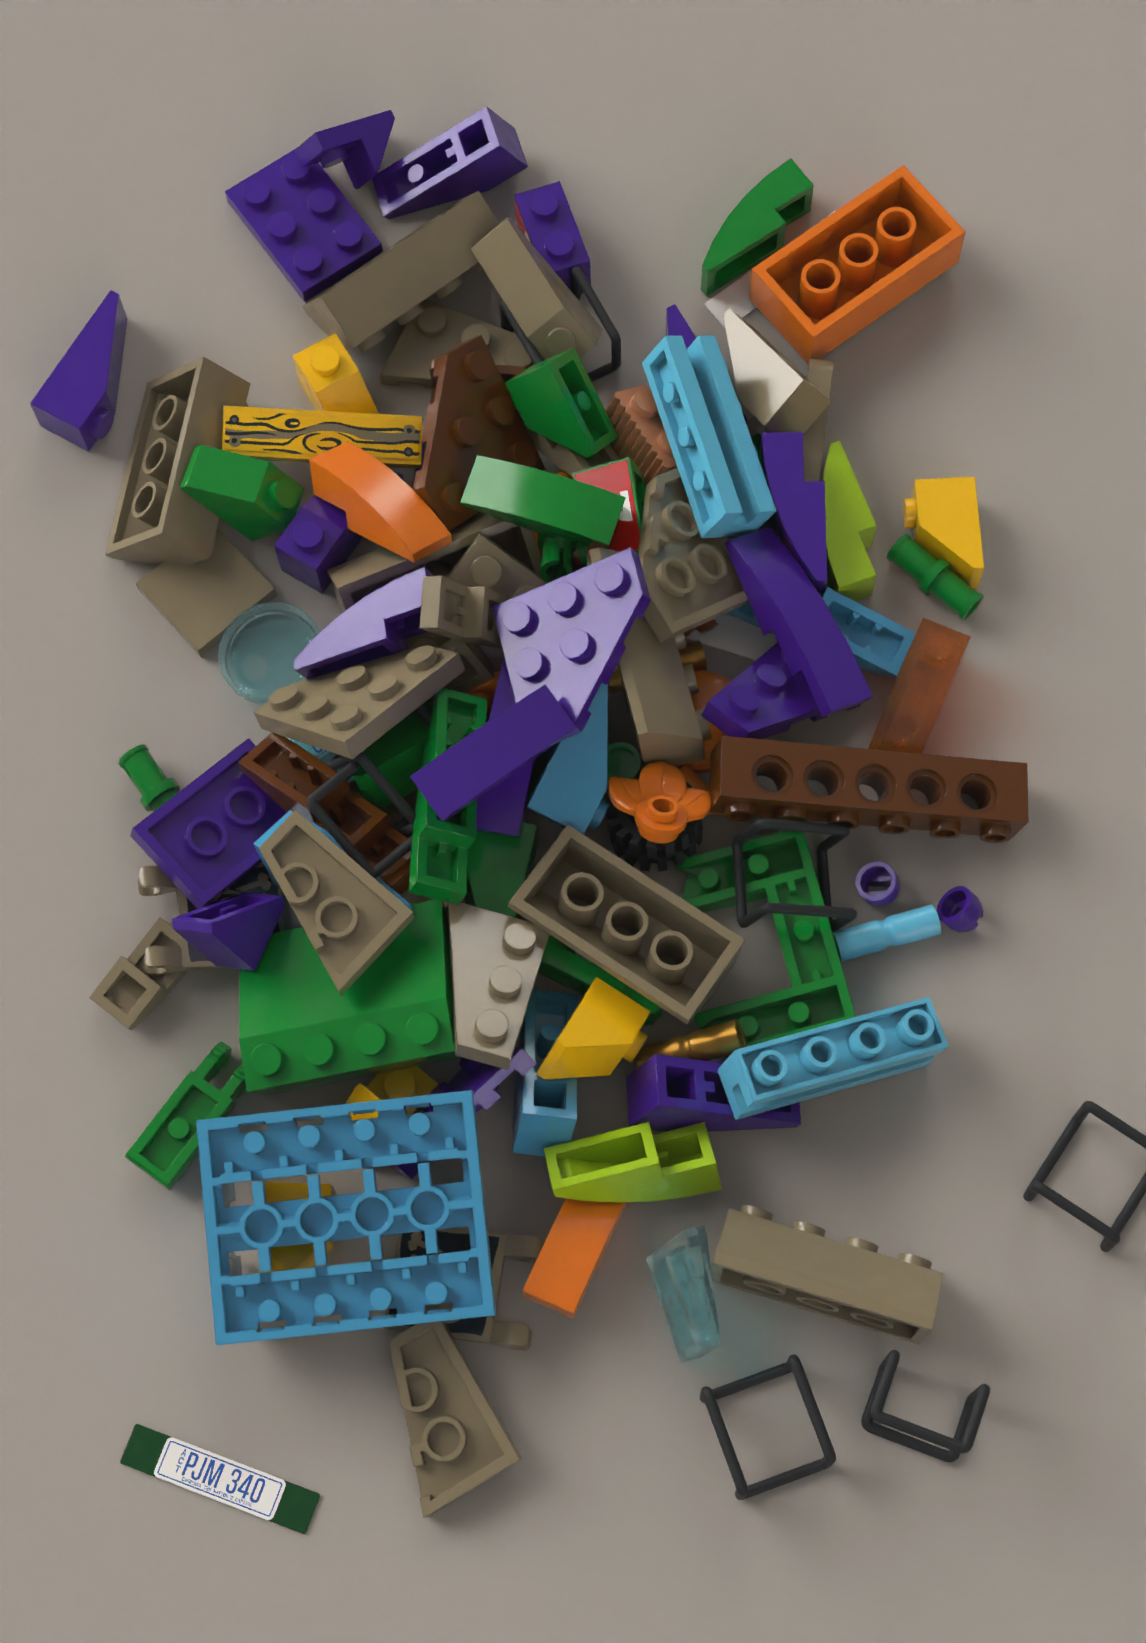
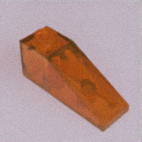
[868,618,971,754]

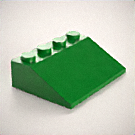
[239,899,461,1096]

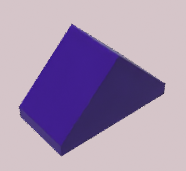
[172,892,285,971]

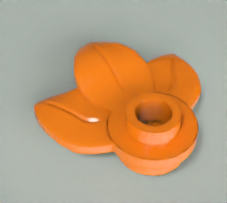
[607,761,711,843]

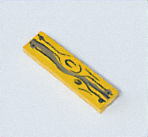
[222,405,422,468]

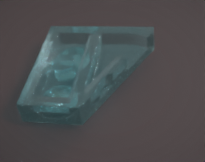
[646,1225,721,1363]

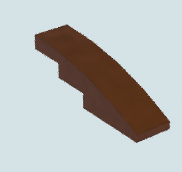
[238,733,411,895]

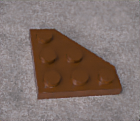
[413,335,546,531]

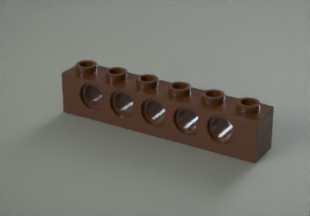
[709,736,1029,843]

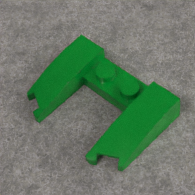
[675,831,856,1058]

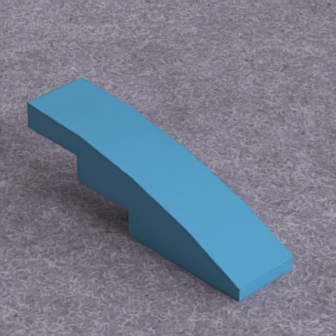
[728,587,917,679]

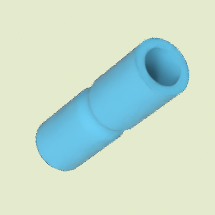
[832,904,941,962]

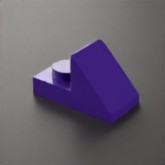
[295,110,395,189]

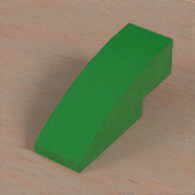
[701,158,814,297]
[460,455,626,549]

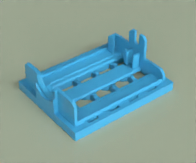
[196,1090,496,1345]

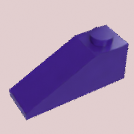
[372,106,528,219]
[30,290,127,452]
[274,468,404,594]
[626,1054,801,1132]

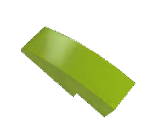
[822,440,877,601]
[543,1122,722,1203]

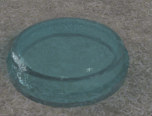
[218,602,320,705]

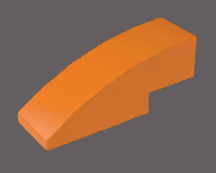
[309,441,452,563]
[522,1199,627,1320]

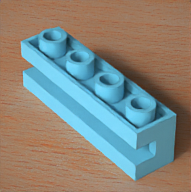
[642,335,777,538]
[717,997,949,1120]

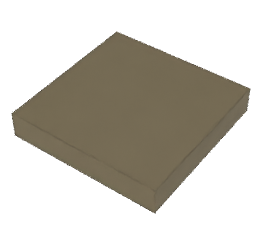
[136,528,277,657]

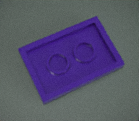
[225,149,383,302]
[130,738,287,909]

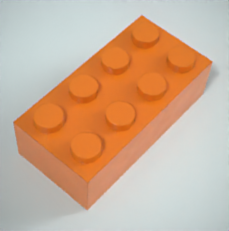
[749,165,966,365]

